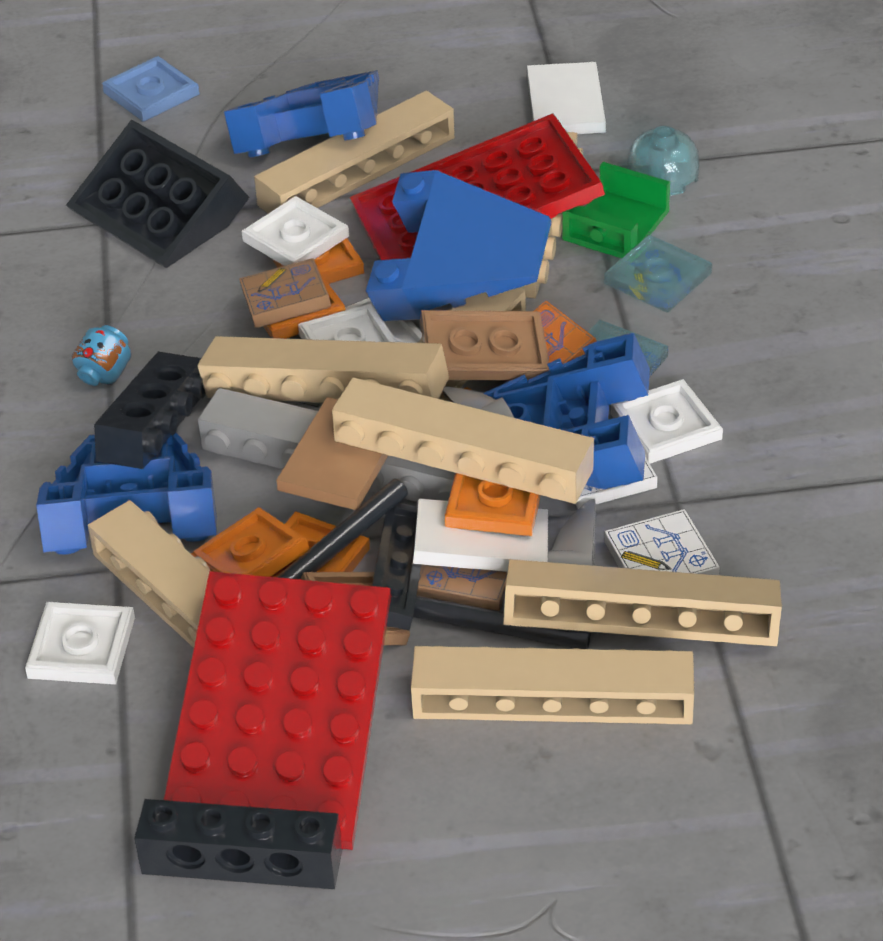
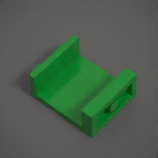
[563,162,670,261]

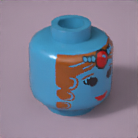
[72,325,131,386]

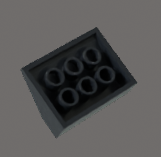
[66,119,250,268]

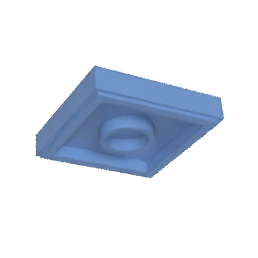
[102,56,200,122]

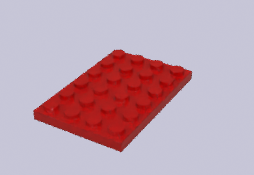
[350,113,605,260]
[164,571,391,850]

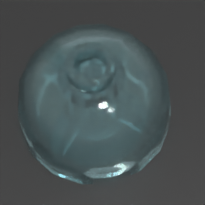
[627,126,700,196]

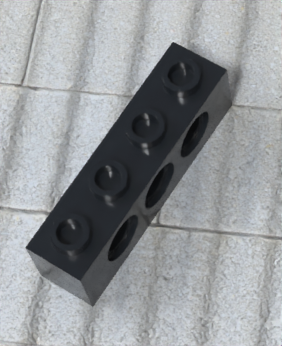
[94,351,206,469]
[134,799,342,889]

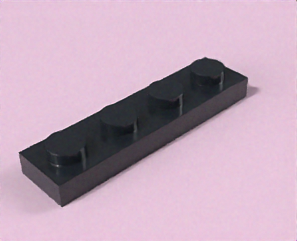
[372,503,422,631]

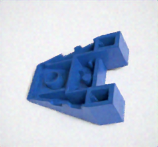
[224,70,379,158]
[366,170,552,321]
[483,333,650,489]
[36,433,217,555]

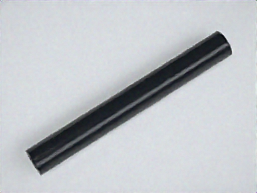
[277,478,408,580]
[413,595,591,649]

